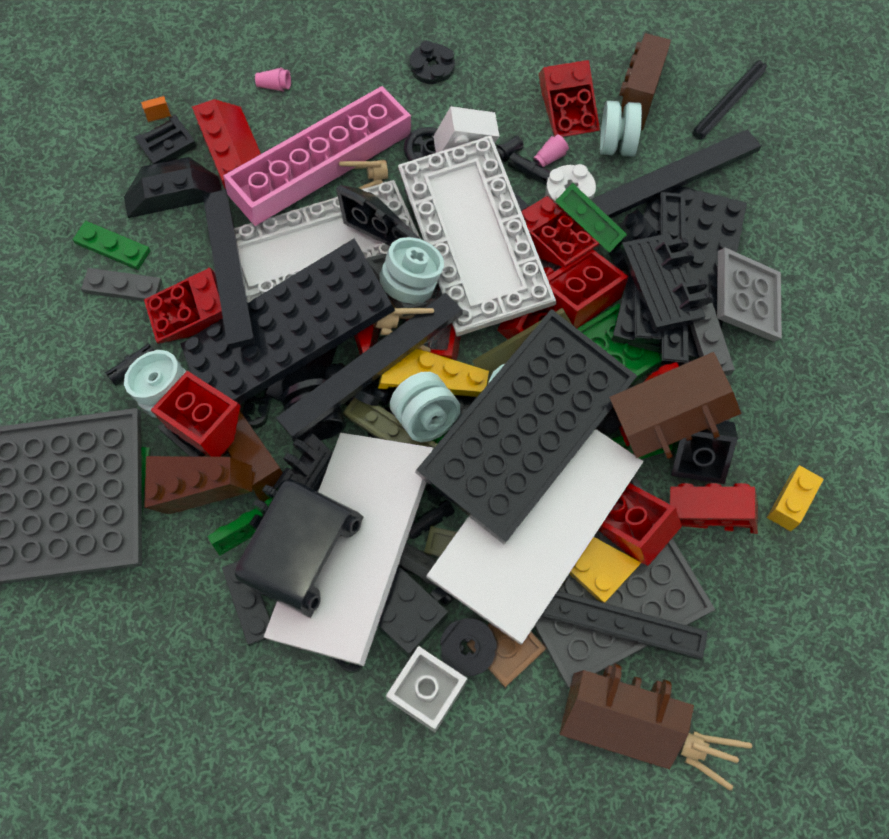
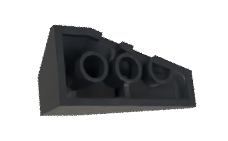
[336,185,422,246]

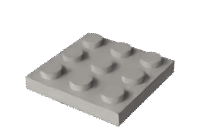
[717,248,782,342]

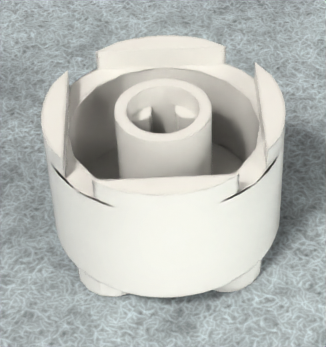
[545,164,596,221]

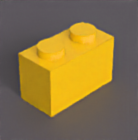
[767,465,824,531]

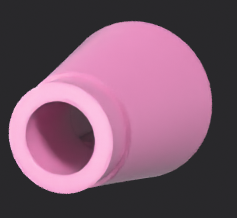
[255,68,291,92]
[533,134,569,168]

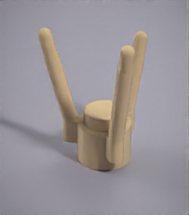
[339,160,388,189]
[373,308,434,352]
[680,731,752,790]

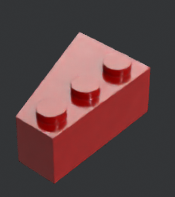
[670,483,758,534]

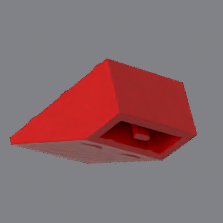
[538,60,600,137]
[521,196,599,267]
[144,268,223,344]

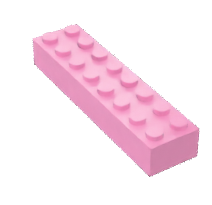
[223,86,411,226]

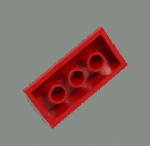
[192,99,261,190]

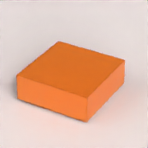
[141,96,171,122]

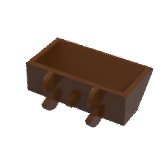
[609,352,741,459]
[560,663,694,770]

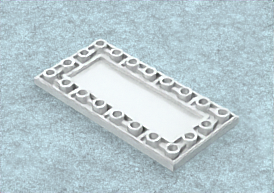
[398,135,556,337]
[235,180,420,302]
[426,429,643,645]
[264,433,434,666]

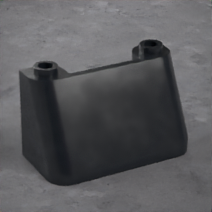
[235,479,364,618]

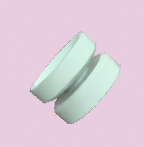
[600,101,642,157]
[379,237,444,304]
[124,350,186,418]
[390,372,460,442]

